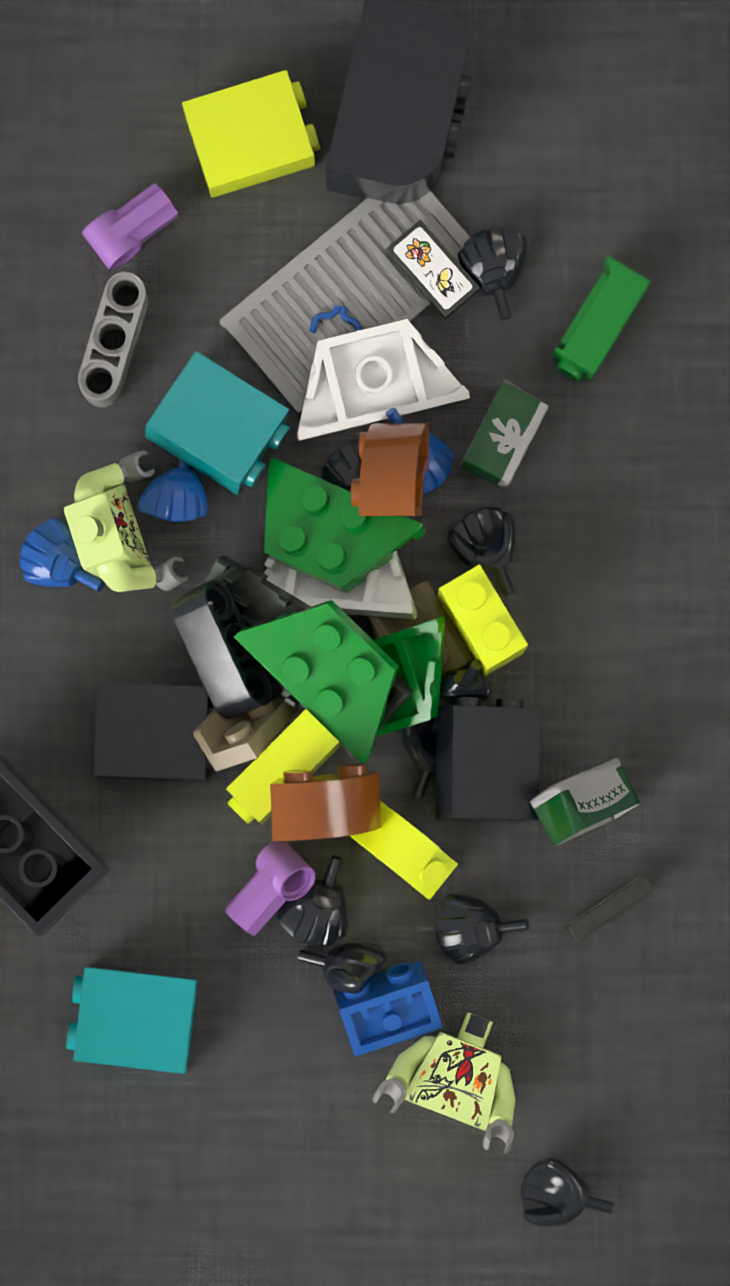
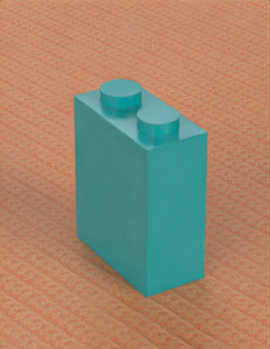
[145,351,291,496]
[66,966,198,1074]

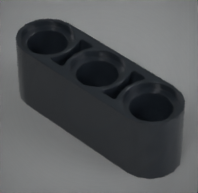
[171,580,273,719]

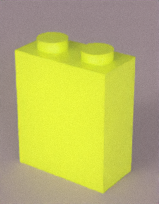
[182,70,320,198]
[437,564,528,676]
[226,709,340,825]

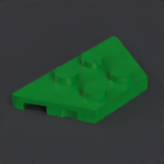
[264,457,426,594]
[234,600,399,764]
[373,616,445,737]

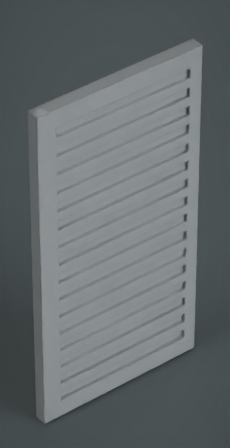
[220,191,470,414]

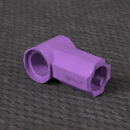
[82,183,179,271]
[225,841,316,936]

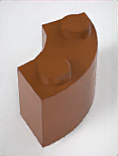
[351,423,429,516]
[270,764,381,841]

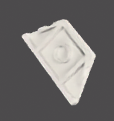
[297,319,470,441]
[264,550,417,619]

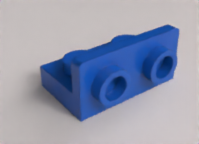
[333,961,443,1057]

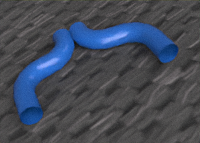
[309,305,362,333]

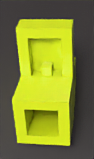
[350,801,458,900]

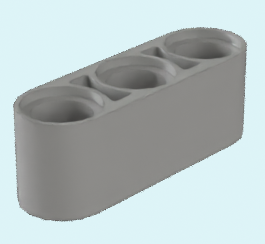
[78,272,149,407]

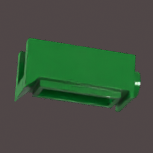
[552,255,651,382]

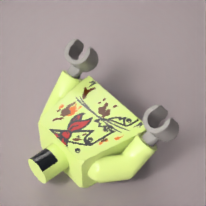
[64,450,189,592]
[372,1012,516,1154]

